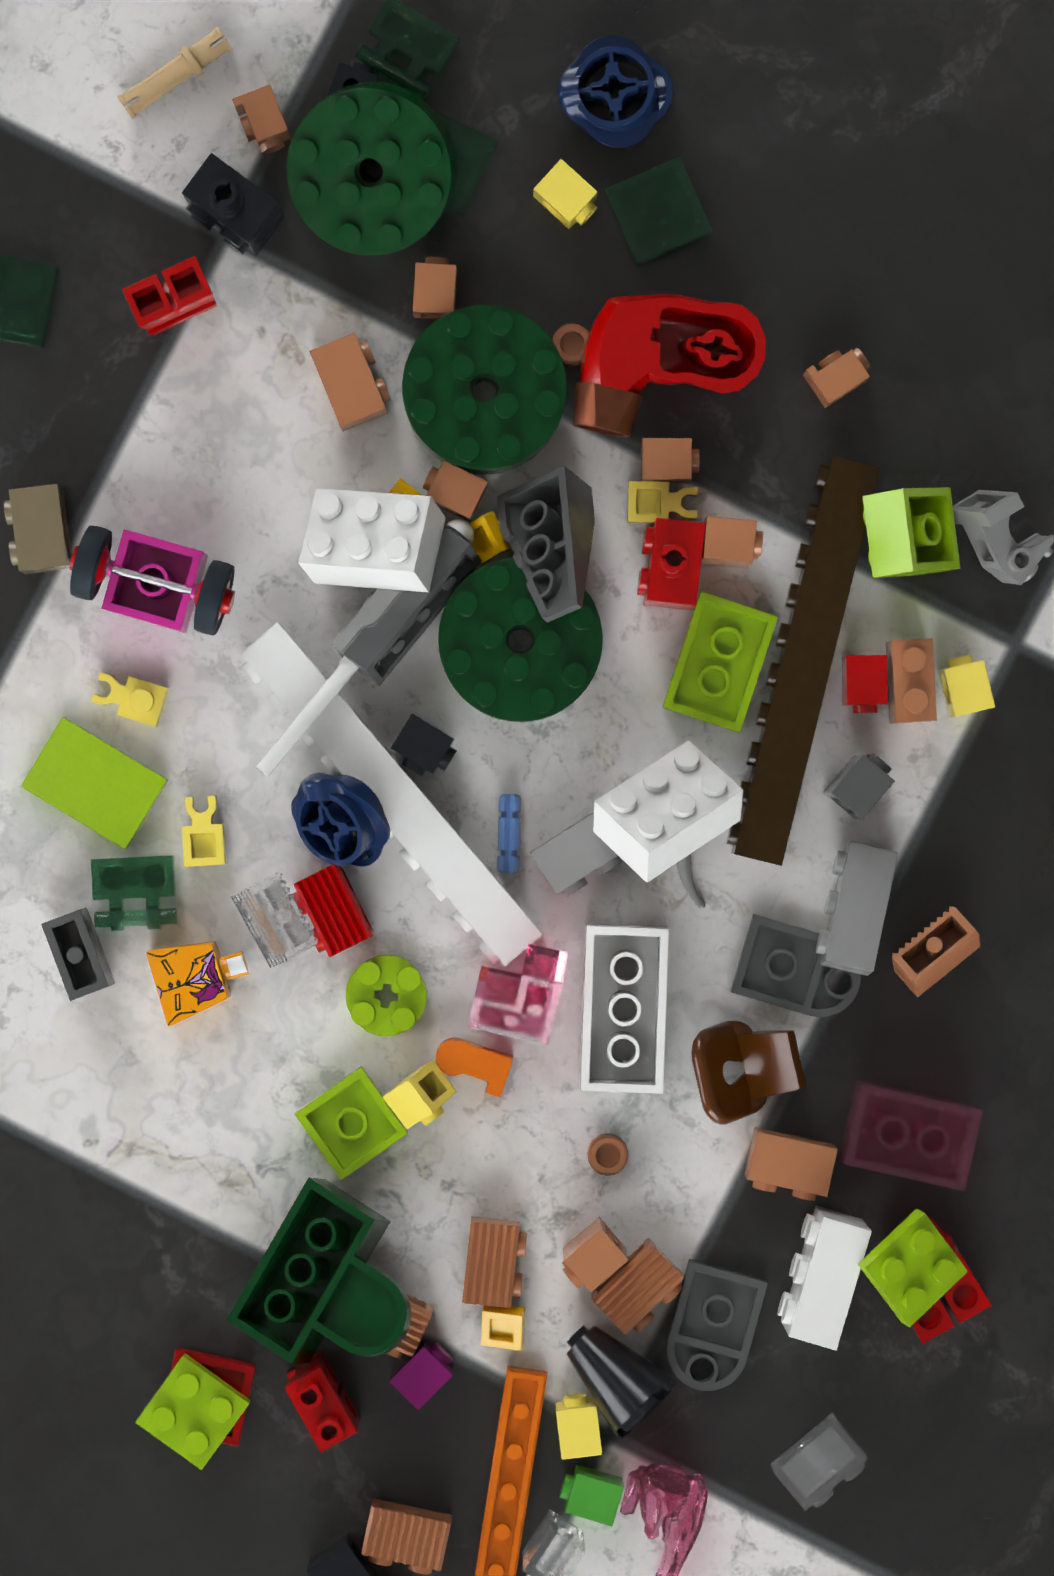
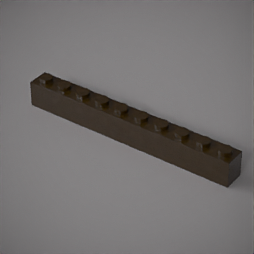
[726,456,880,866]

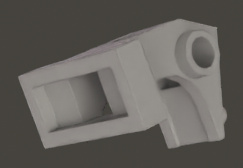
[953,490,1054,585]

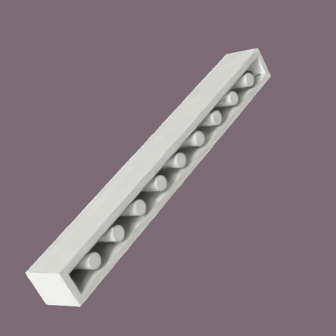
[240,622,543,966]

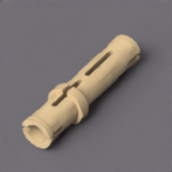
[117,26,233,119]

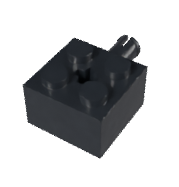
[182,153,285,256]

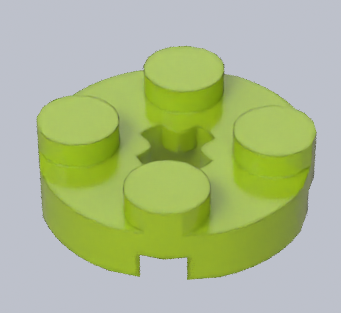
[345,954,427,1037]

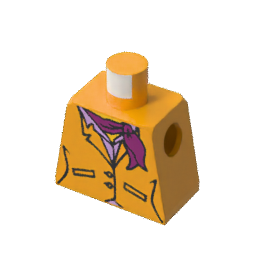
[146,941,249,1026]

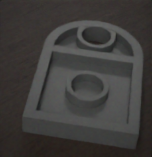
[730,914,861,1017]
[666,1259,768,1391]

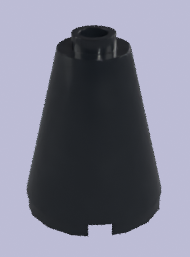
[566,1325,678,1440]

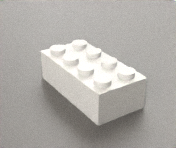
[580,924,669,1094]

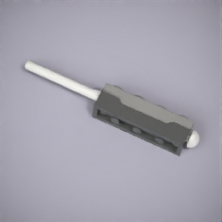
[256,519,482,777]

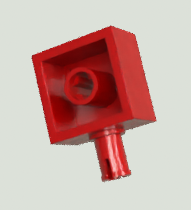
[637,518,706,611]

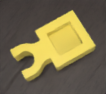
[627,481,698,524]
[91,672,169,727]
[181,795,227,867]

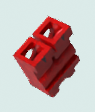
[122,256,218,336]
[878,1216,992,1344]
[284,1351,361,1453]

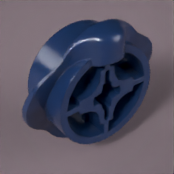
[557,35,674,148]
[291,773,390,867]

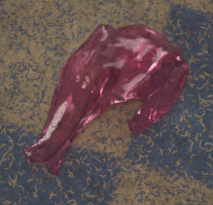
[620,1463,708,1576]

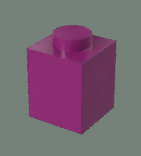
[389,1339,454,1410]

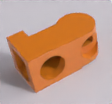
[435,1037,513,1098]

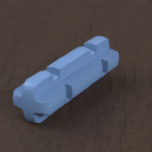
[497,794,521,874]

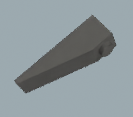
[497,466,595,622]

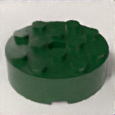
[287,82,457,256]
[402,305,567,474]
[438,558,603,723]

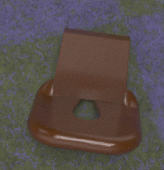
[691,1020,806,1125]

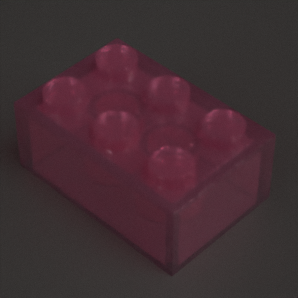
[839,1079,983,1191]

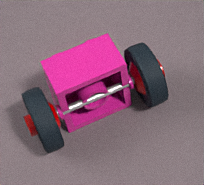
[69,525,236,635]

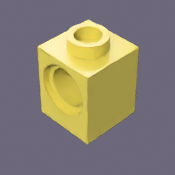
[533,159,597,229]
[938,654,995,718]
[555,1393,602,1460]

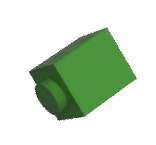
[559,1464,624,1527]

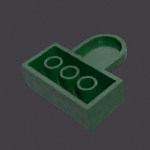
[227,1177,411,1364]

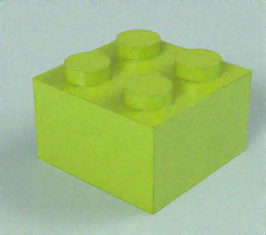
[863,487,960,578]

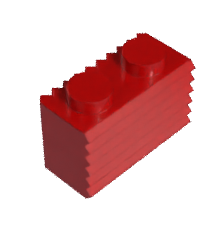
[291,864,375,957]

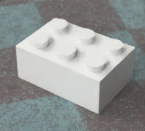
[298,488,446,592]
[593,740,743,883]
[777,1205,872,1351]

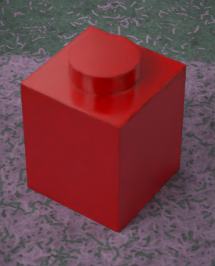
[842,655,888,713]

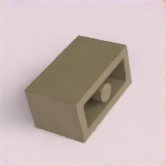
[4,484,72,574]

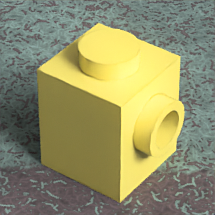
[383,1060,457,1129]

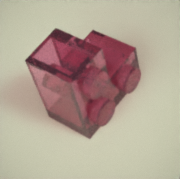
[468,944,568,1045]

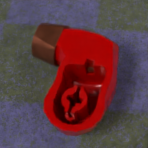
[572,294,766,437]

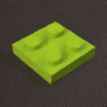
[294,1066,408,1181]
[858,1208,968,1327]
[135,1353,251,1470]

